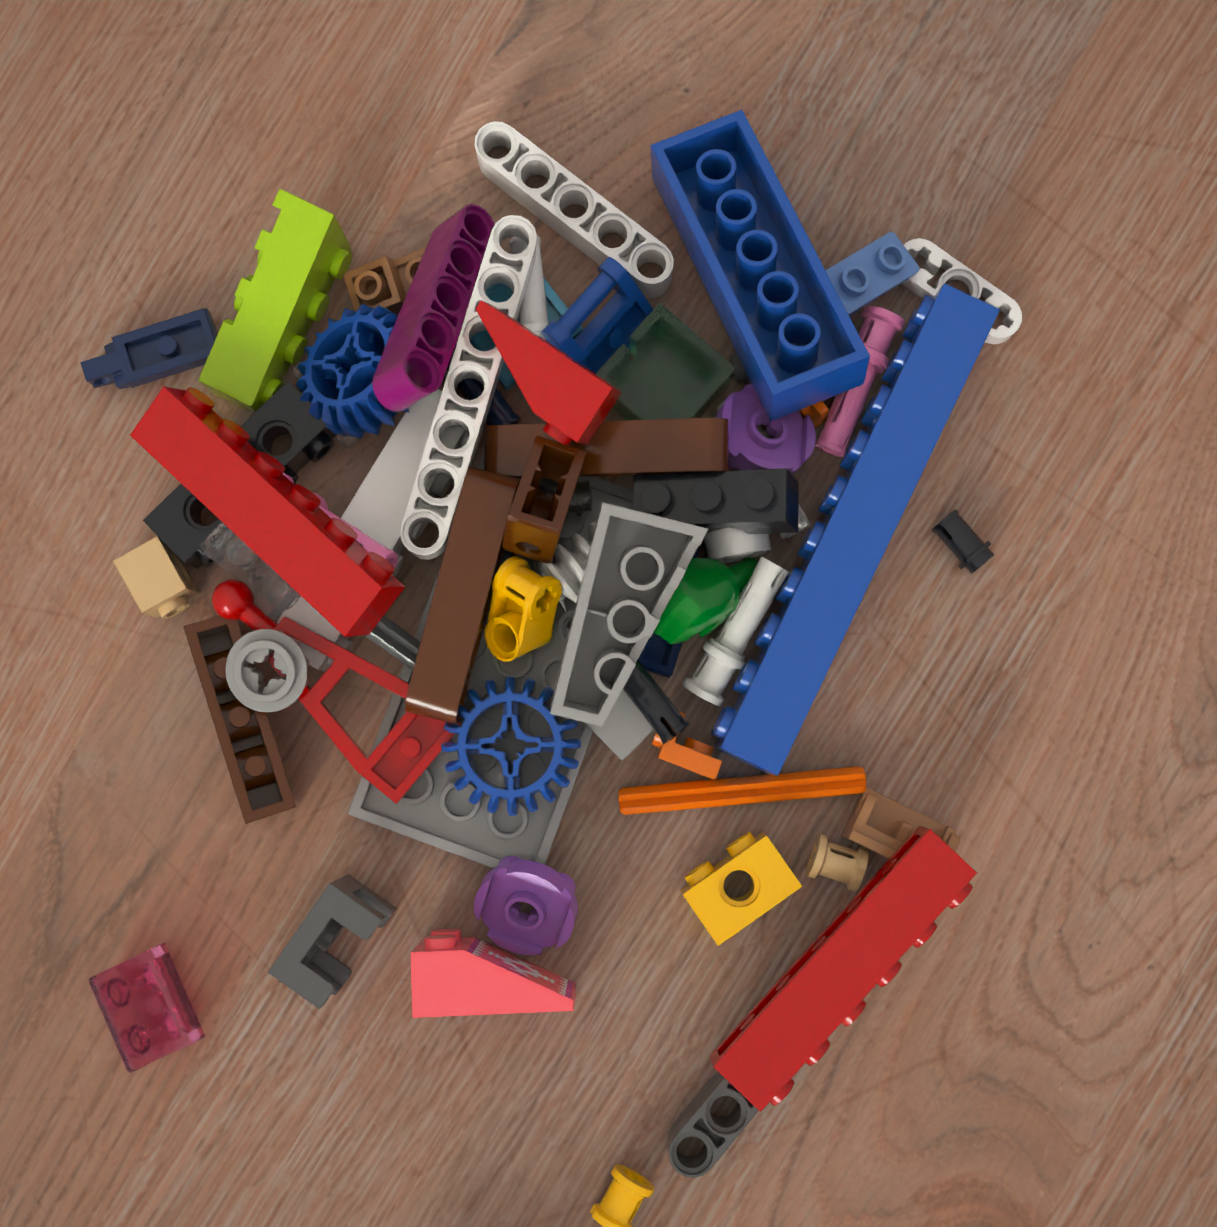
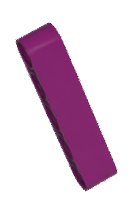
[372,204,495,412]

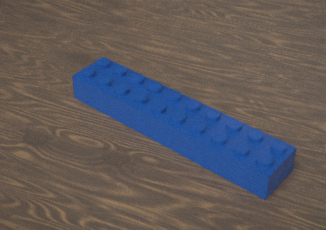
[710,283,1000,776]

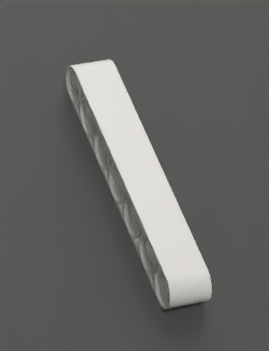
[400,215,537,560]

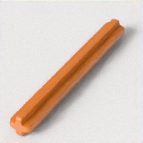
[618,766,867,815]

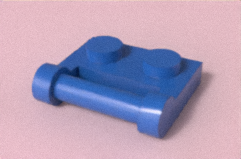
[541,257,659,380]

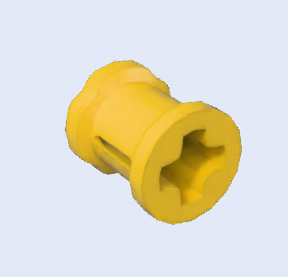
[590,1164,655,1227]

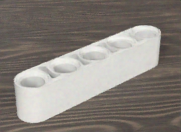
[475,121,674,299]

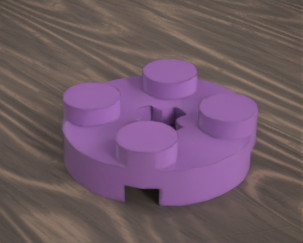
[716,384,816,475]
[474,856,578,956]

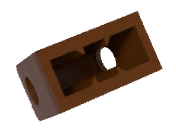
[502,435,587,563]

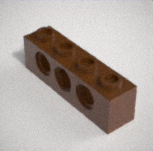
[183,616,296,824]

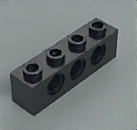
[143,381,337,569]

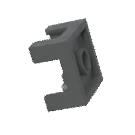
[268,874,397,1009]

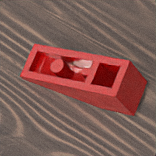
[476,300,622,446]

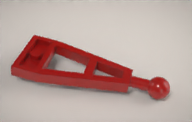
[212,579,462,804]

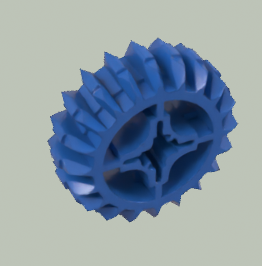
[296,304,410,439]
[441,676,581,816]

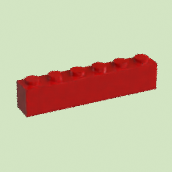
[130,386,405,637]
[710,826,977,1112]

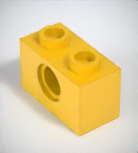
[680,831,802,946]

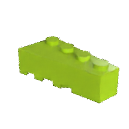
[198,188,352,413]

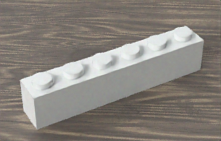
[277,389,469,672]

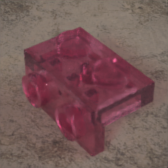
[89,943,206,1073]

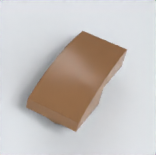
[343,246,427,313]

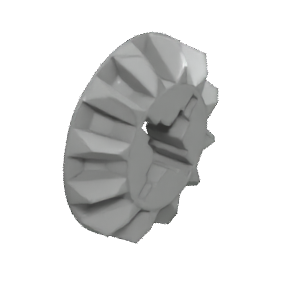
[225,629,310,712]

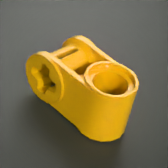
[484,556,562,662]

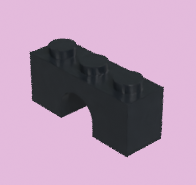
[633,468,799,534]

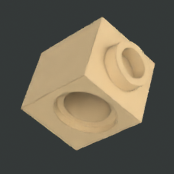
[113,536,200,619]

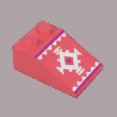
[410,929,576,1018]

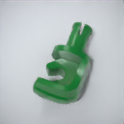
[654,557,758,644]

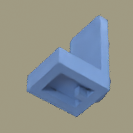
[826,232,919,319]

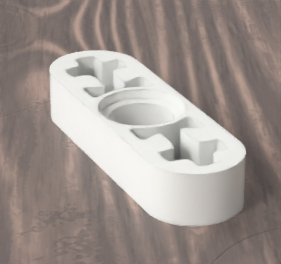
[902,238,1022,344]

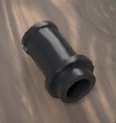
[931,509,995,574]

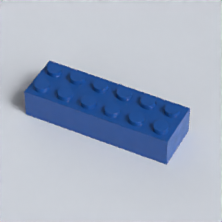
[650,110,870,422]

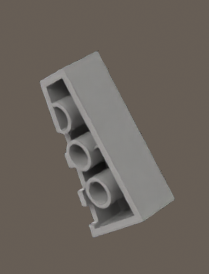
[550,502,708,727]

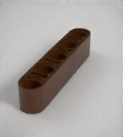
[484,418,729,479]
[405,467,521,724]

